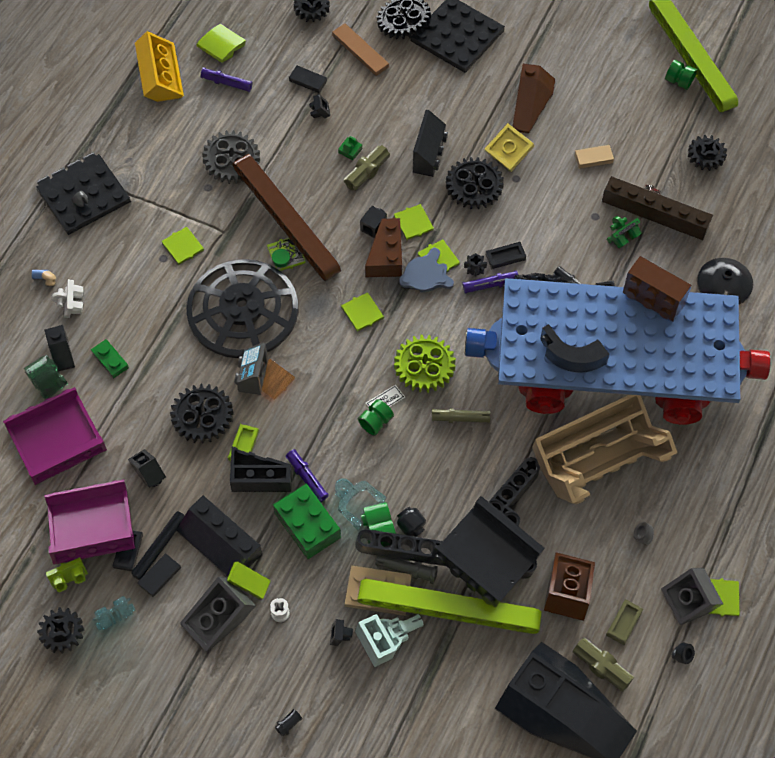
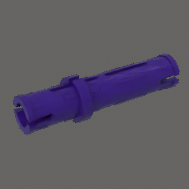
[200,67,253,92]
[462,271,518,294]
[286,449,329,502]

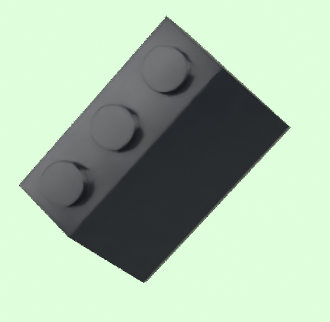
[413,109,448,177]

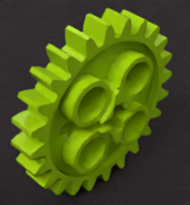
[394,335,456,393]

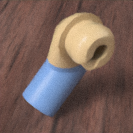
[32,270,56,286]

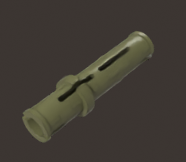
[431,408,490,423]

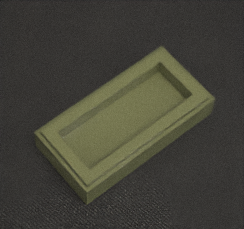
[606,599,643,645]

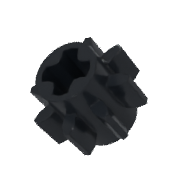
[464,253,487,277]

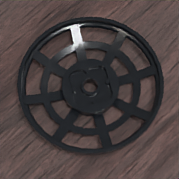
[186,259,298,358]

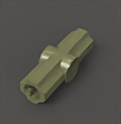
[344,145,390,191]
[573,637,634,692]

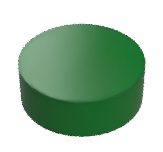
[272,249,290,268]

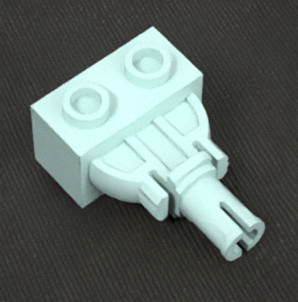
[355,614,424,667]

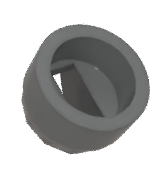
[72,191,88,207]

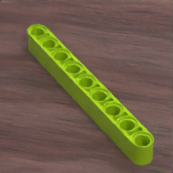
[649,0,739,113]
[357,579,542,634]

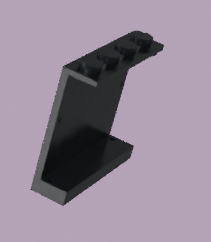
[432,496,545,608]

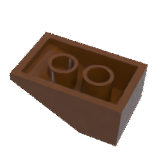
[544,552,595,621]

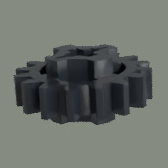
[293,0,330,22]
[687,135,727,171]
[37,607,84,654]

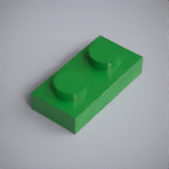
[91,339,129,379]

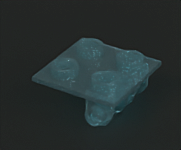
[92,596,136,631]

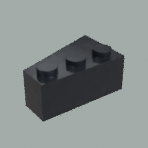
[230,446,292,492]

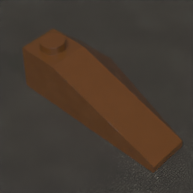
[512,63,555,133]

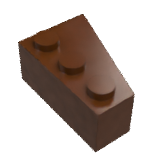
[365,218,402,278]

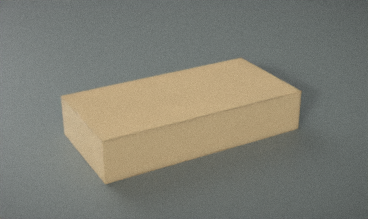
[575,145,614,169]

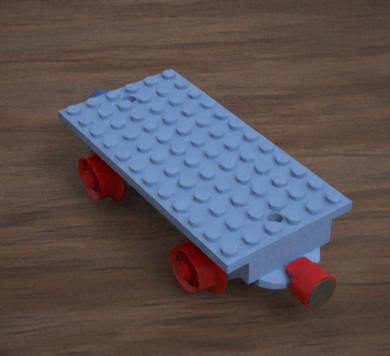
[464,278,771,425]

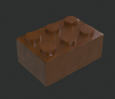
[622,256,692,322]

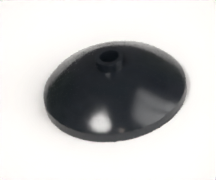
[697,258,753,304]

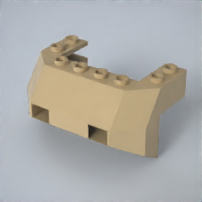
[532,395,677,504]

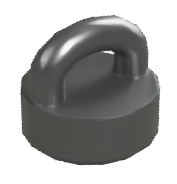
[634,522,654,545]

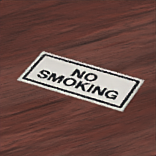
[366,385,405,407]

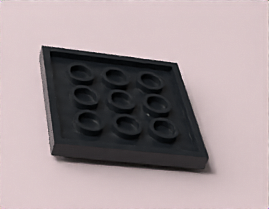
[410,0,505,73]

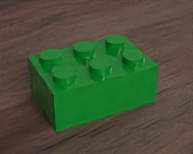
[273,483,341,560]

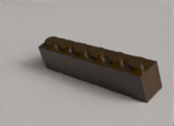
[602,176,713,241]

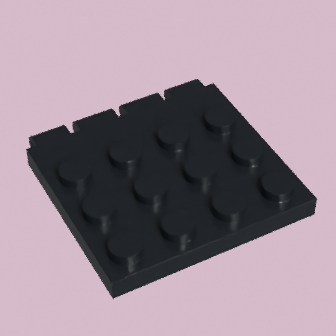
[36,152,131,235]

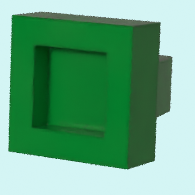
[338,136,363,160]

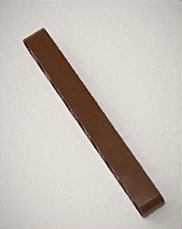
[233,154,341,281]

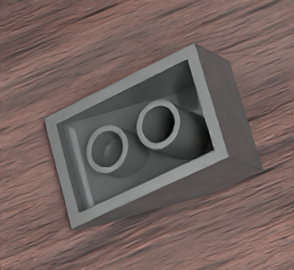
[180,577,256,652]

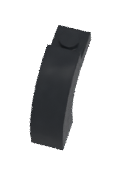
[540,324,610,373]

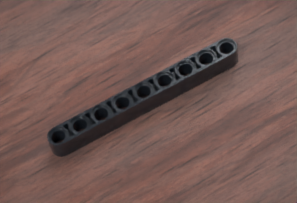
[355,529,537,579]

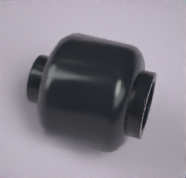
[397,507,426,537]

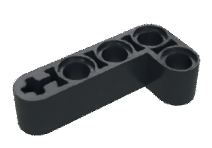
[489,457,540,526]

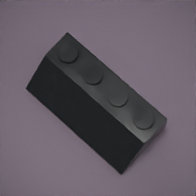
[177,495,262,577]

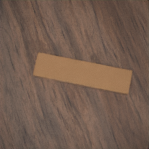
[332,23,389,76]

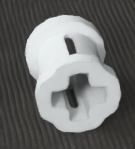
[270,598,290,622]

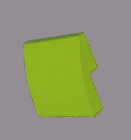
[196,24,246,63]

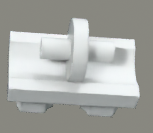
[52,279,83,318]

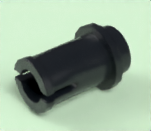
[275,709,302,736]

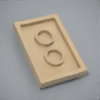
[345,566,412,616]

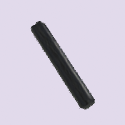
[131,511,185,580]

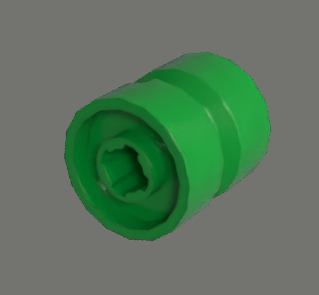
[665,59,697,90]
[357,399,394,436]

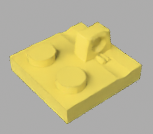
[484,123,535,172]

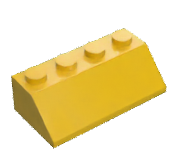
[135,31,184,102]

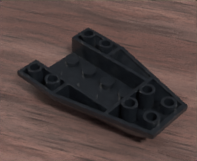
[495,642,637,758]

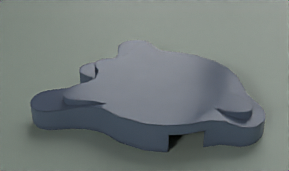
[399,248,454,292]

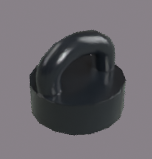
[672,642,695,664]

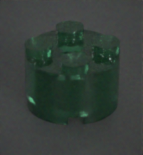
[23,355,68,400]

